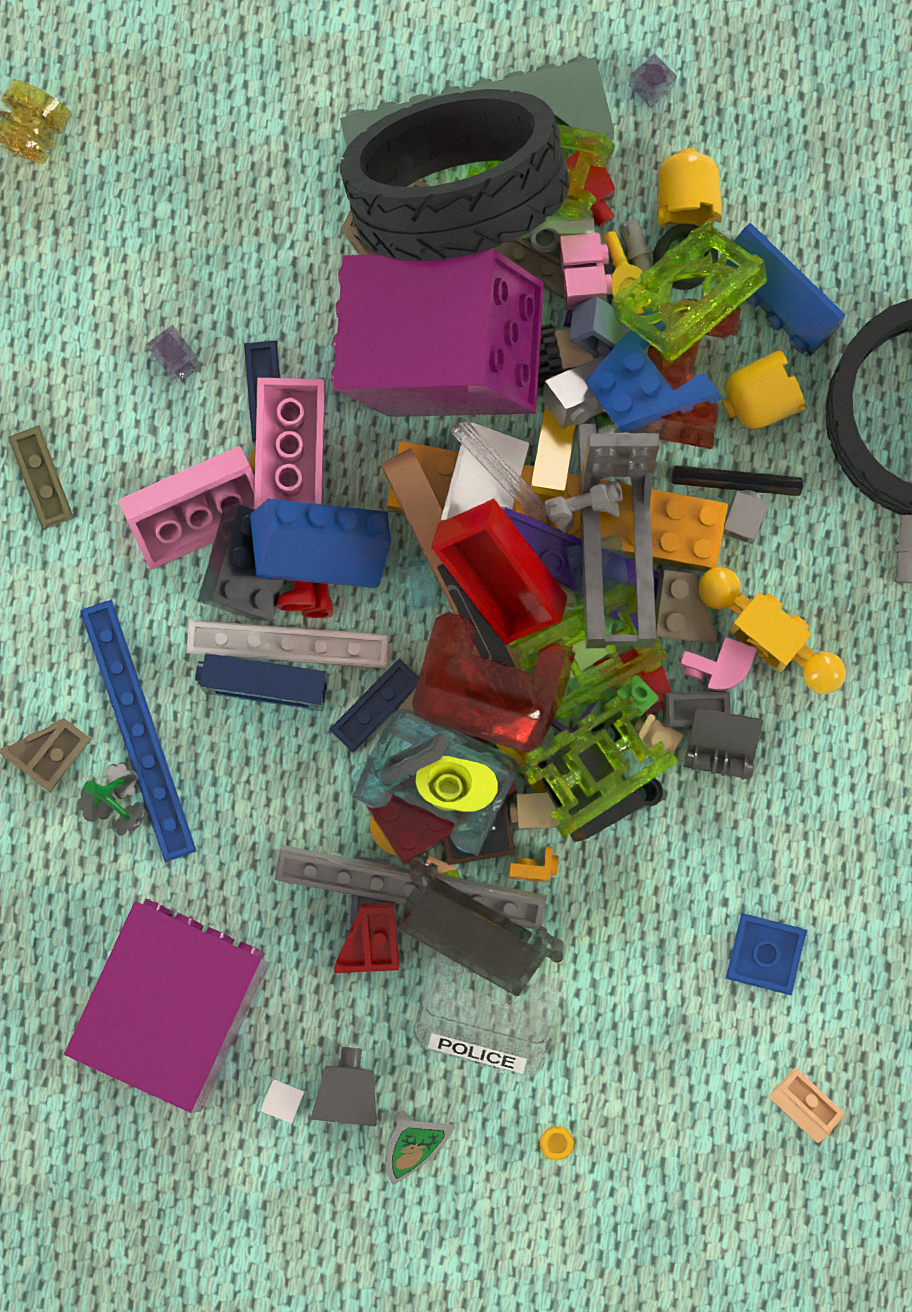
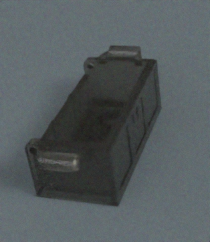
[401,858,564,996]

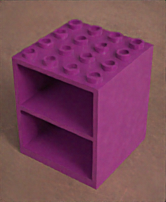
[331,249,544,417]
[63,898,269,1113]

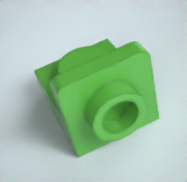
[601,675,659,726]

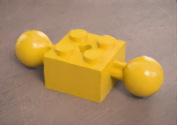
[698,567,846,694]

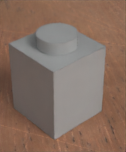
[723,490,768,545]

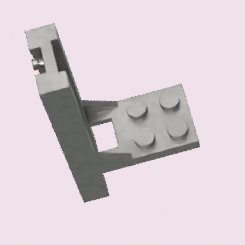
[577,424,659,649]

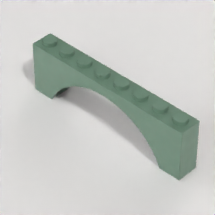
[340,56,615,148]

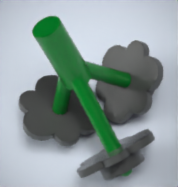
[77,762,146,836]

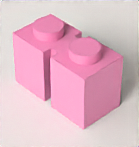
[559,233,612,310]

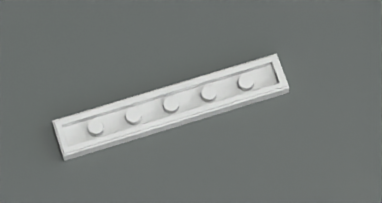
[186,620,389,669]

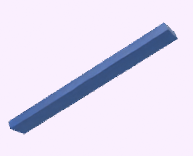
[80,599,197,863]

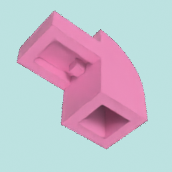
[679,637,757,692]

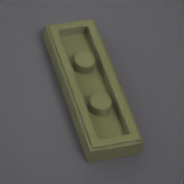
[8,425,74,530]

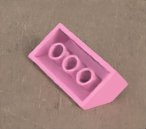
[254,378,325,510]
[118,446,255,570]

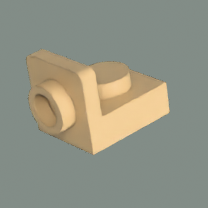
[632,714,684,765]

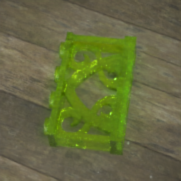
[612,221,767,363]

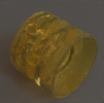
[0,79,72,164]

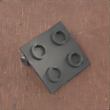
[683,707,763,780]

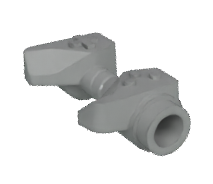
[545,480,623,533]

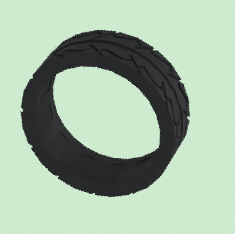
[340,89,570,262]
[825,299,912,515]

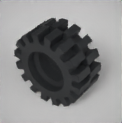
[538,324,564,388]

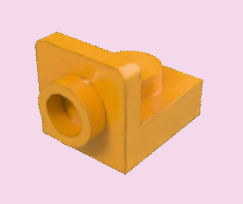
[509,846,559,883]

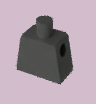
[311,1047,377,1126]

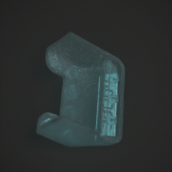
[352,709,519,856]

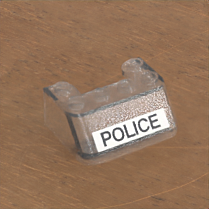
[413,945,568,1077]

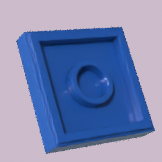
[725,913,807,996]

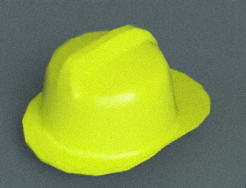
[416,756,498,812]

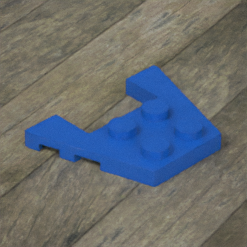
[585,304,722,433]

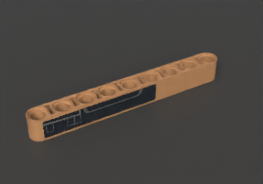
[380,448,542,726]

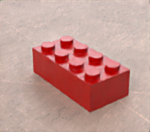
[431,498,568,645]

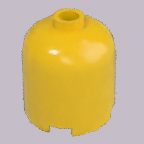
[657,148,722,230]
[722,349,806,430]

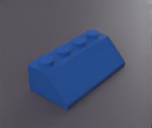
[717,223,845,356]
[250,499,391,588]

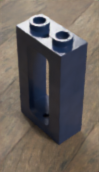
[195,653,328,711]

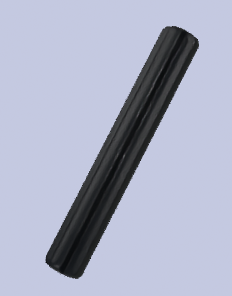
[671,465,803,496]

